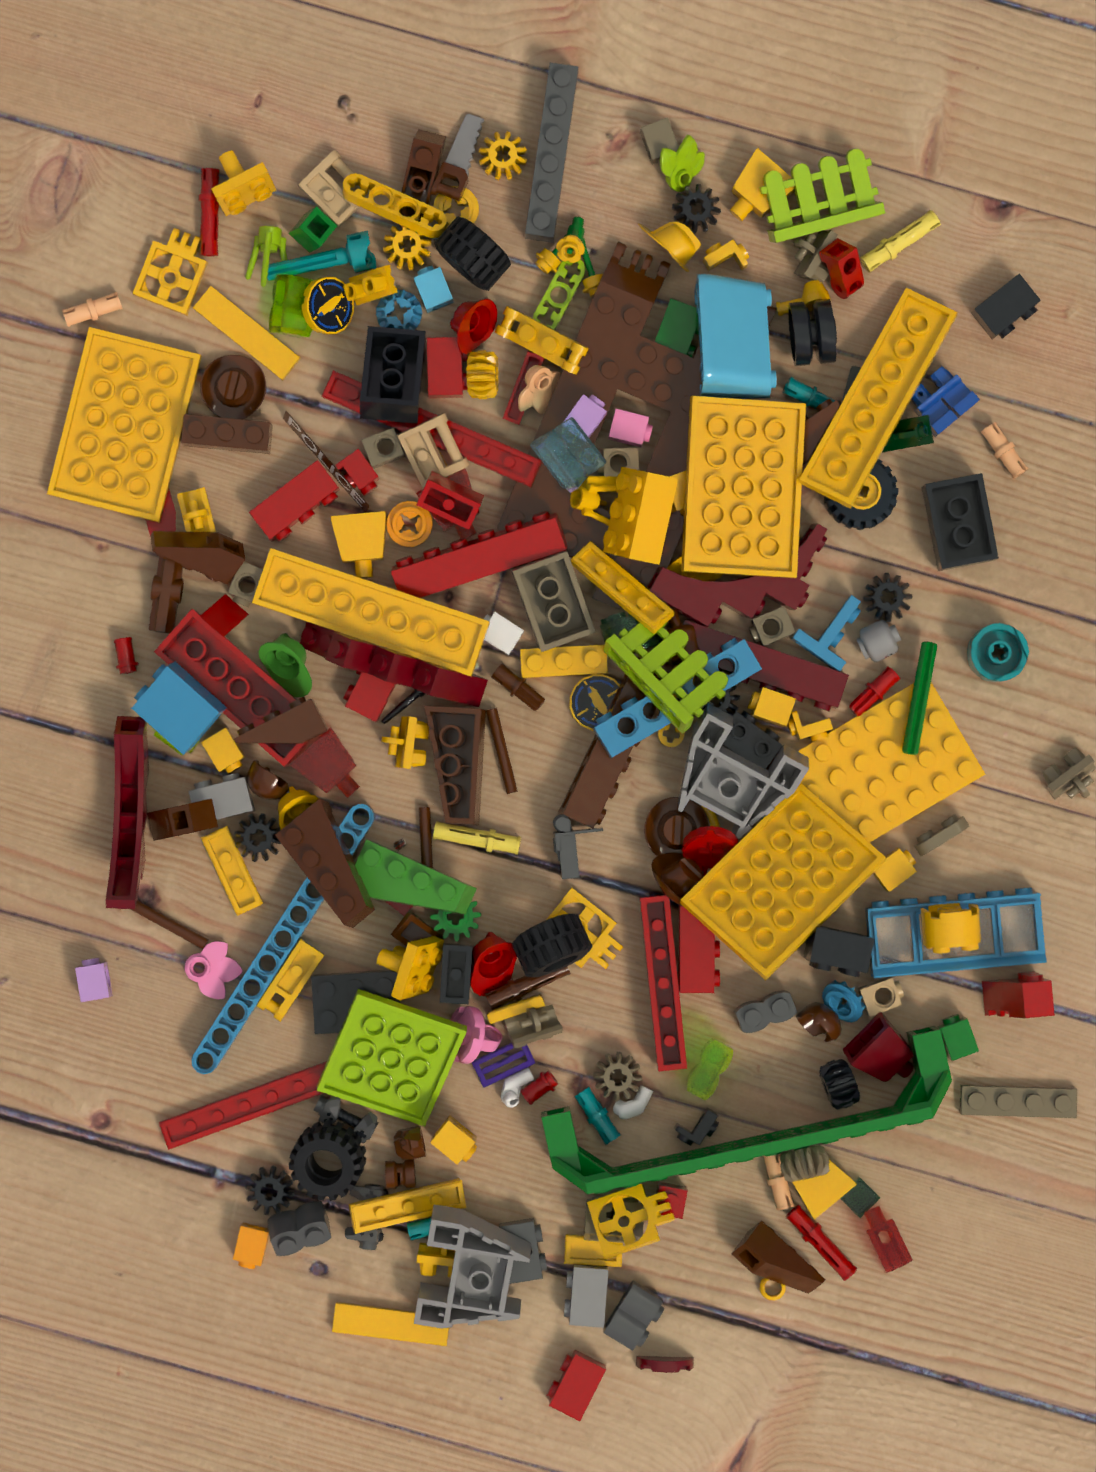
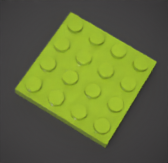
[317,989,467,1127]

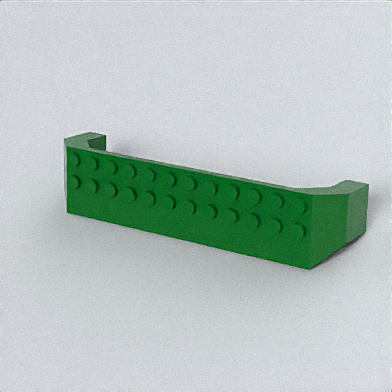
[541,1026,952,1194]

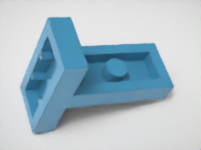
[791,595,861,672]

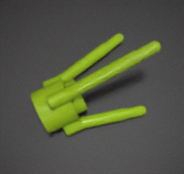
[245,226,292,289]

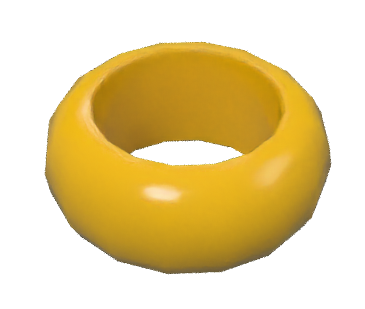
[759,1278,786,1301]

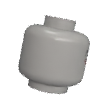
[857,620,902,662]

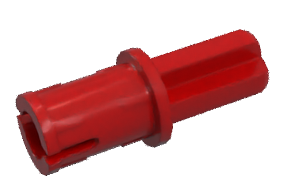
[849,666,900,716]

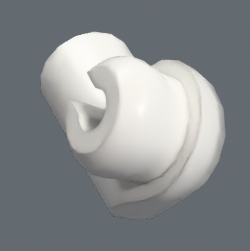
[501,1067,534,1108]
[613,1085,653,1120]

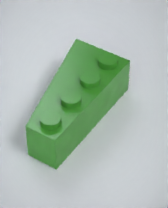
[355,839,477,915]

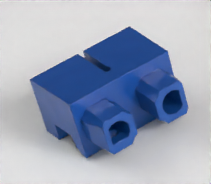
[912,366,980,437]

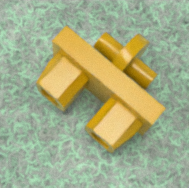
[343,265,398,306]
[177,487,216,532]
[381,716,429,769]
[417,1243,455,1278]

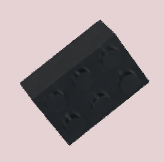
[360,326,426,424]
[922,473,999,571]
[803,926,874,977]
[311,970,402,1034]

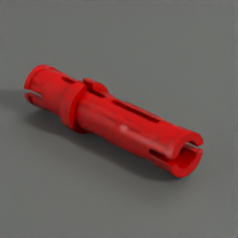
[198,168,220,257]
[786,1204,857,1281]

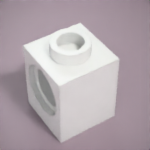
[484,612,524,656]

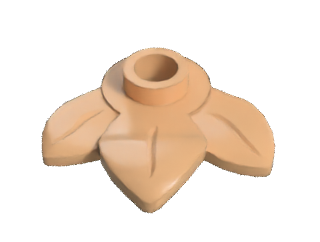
[518,365,561,414]

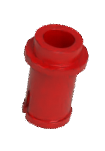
[113,637,139,674]
[520,1070,558,1105]

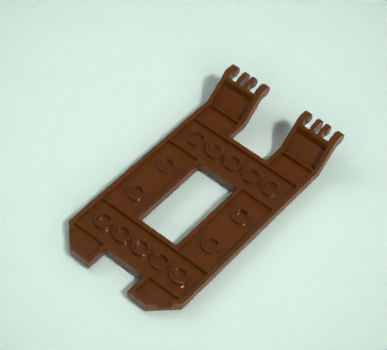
[497,241,777,609]

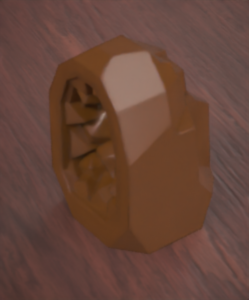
[393,1126,426,1160]

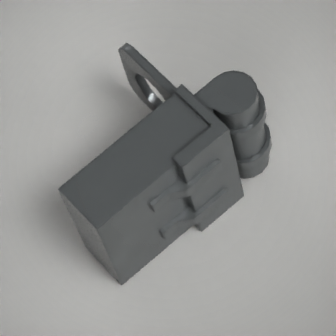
[553,814,603,879]

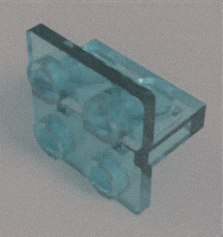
[530,417,606,493]

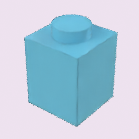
[414,265,454,313]

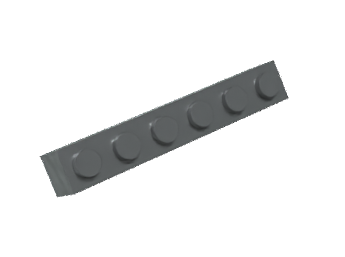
[525,62,579,243]

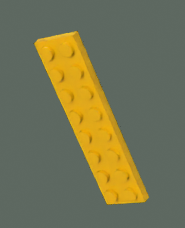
[799,288,958,509]
[252,548,490,677]

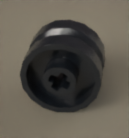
[788,299,837,367]

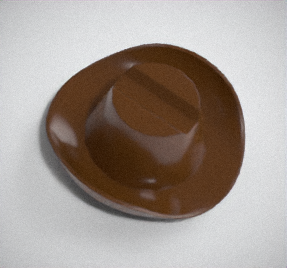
[200,355,266,419]
[644,797,710,856]
[651,852,704,906]

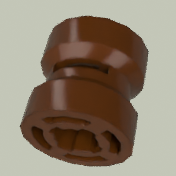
[385,1159,416,1190]

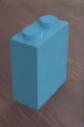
[131,661,227,755]

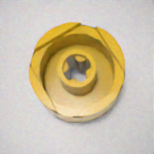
[920,903,981,953]

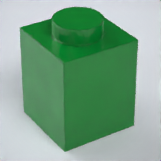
[288,206,337,253]
[937,1014,979,1061]

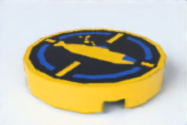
[302,277,354,334]
[569,674,620,731]

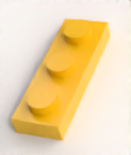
[520,645,608,678]

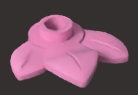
[185,941,243,999]

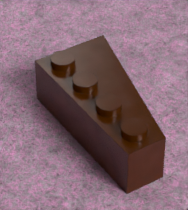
[424,706,486,825]
[275,798,375,928]

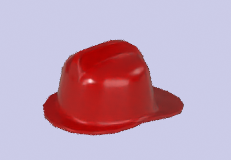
[450,298,498,354]
[470,932,517,996]

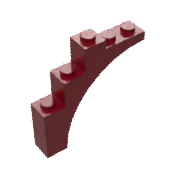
[647,523,828,627]
[300,622,488,707]
[105,716,149,909]

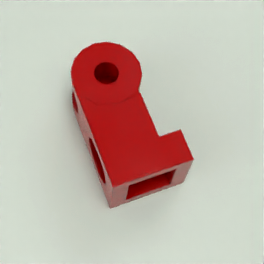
[819,238,864,299]

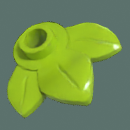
[660,135,705,192]

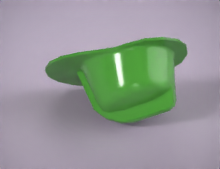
[258,633,312,697]

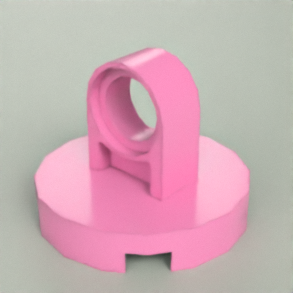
[450,1006,503,1064]

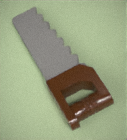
[431,114,484,201]

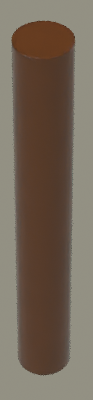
[486,708,518,794]
[419,807,433,868]
[130,900,209,949]

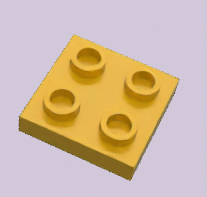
[211,150,276,216]
[377,936,444,1001]

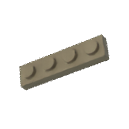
[960,1085,1077,1118]

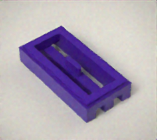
[472,1043,536,1088]

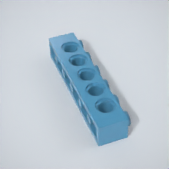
[593,638,762,759]

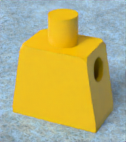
[729,148,795,221]
[331,511,387,579]
[792,1159,857,1220]

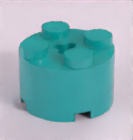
[967,623,1029,682]

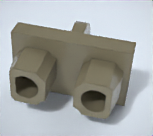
[794,230,838,283]
[1042,748,1096,799]
[503,1005,563,1048]

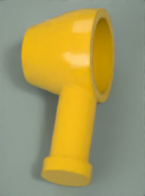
[776,280,831,316]

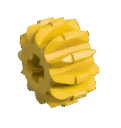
[479,131,527,181]
[383,225,432,271]
[466,350,499,399]

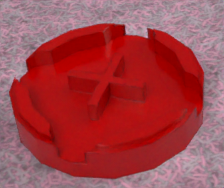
[682,826,739,871]

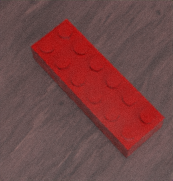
[154,609,310,767]

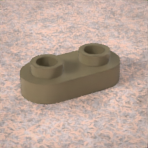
[914,814,969,856]

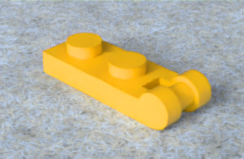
[257,939,325,1022]

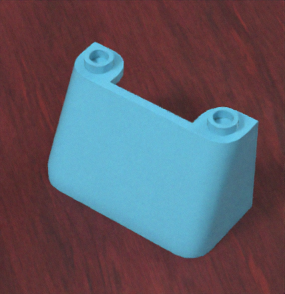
[694,274,777,399]

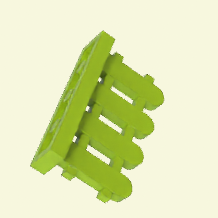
[759,149,886,243]
[604,623,728,734]

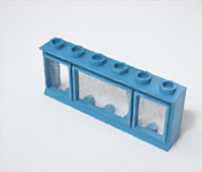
[865,888,1047,978]

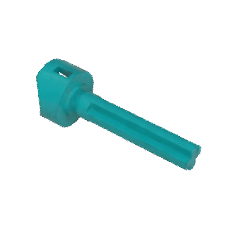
[267,231,377,281]

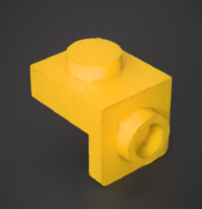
[703,239,749,271]
[788,710,833,742]

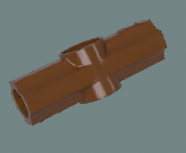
[149,557,184,633]

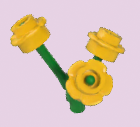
[535,217,603,297]

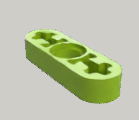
[533,259,585,330]

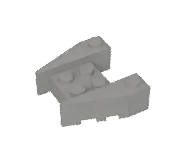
[678,703,809,840]
[414,1204,532,1329]

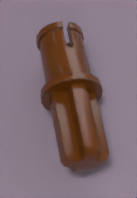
[491,663,545,711]

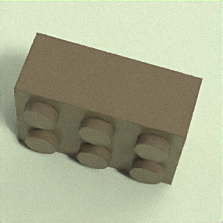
[510,550,596,652]

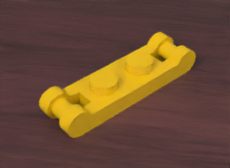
[494,306,589,375]

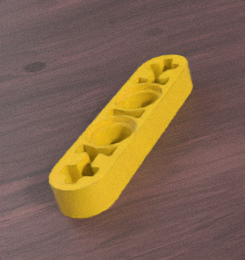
[342,173,447,238]

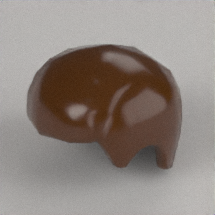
[246,760,289,800]
[796,1002,842,1042]

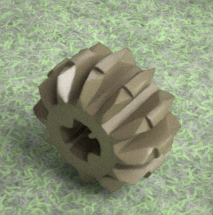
[593,1052,642,1101]
[780,1145,830,1182]

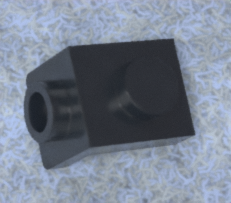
[674,1108,719,1146]

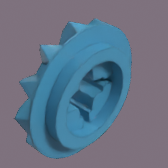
[376,290,422,330]
[822,980,865,1022]

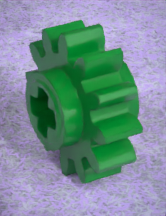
[430,901,481,942]

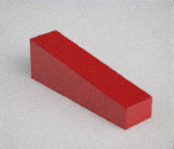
[502,350,545,425]

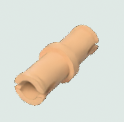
[62,292,123,327]
[981,422,1029,479]
[763,1154,794,1211]

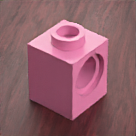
[608,409,653,448]

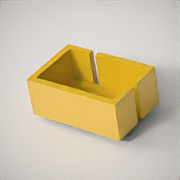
[603,467,678,565]

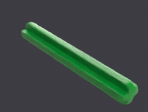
[902,641,937,755]

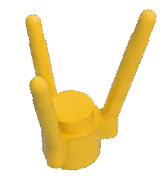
[570,484,617,526]

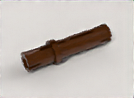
[485,967,570,1011]

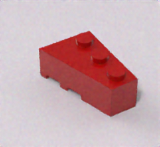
[982,971,1055,1018]

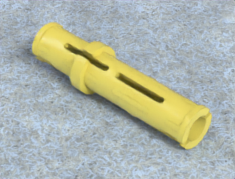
[859,210,941,273]
[433,821,521,855]

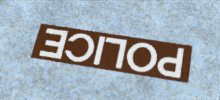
[283,411,369,513]

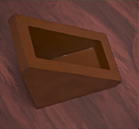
[390,910,444,946]

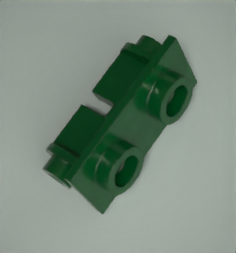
[882,415,934,453]

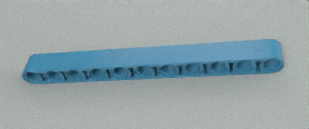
[192,804,375,1074]

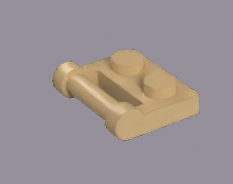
[298,150,370,227]
[397,413,470,488]

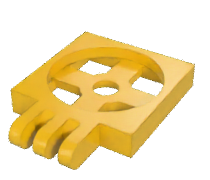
[132,228,208,316]
[546,887,623,969]
[587,1184,675,1259]

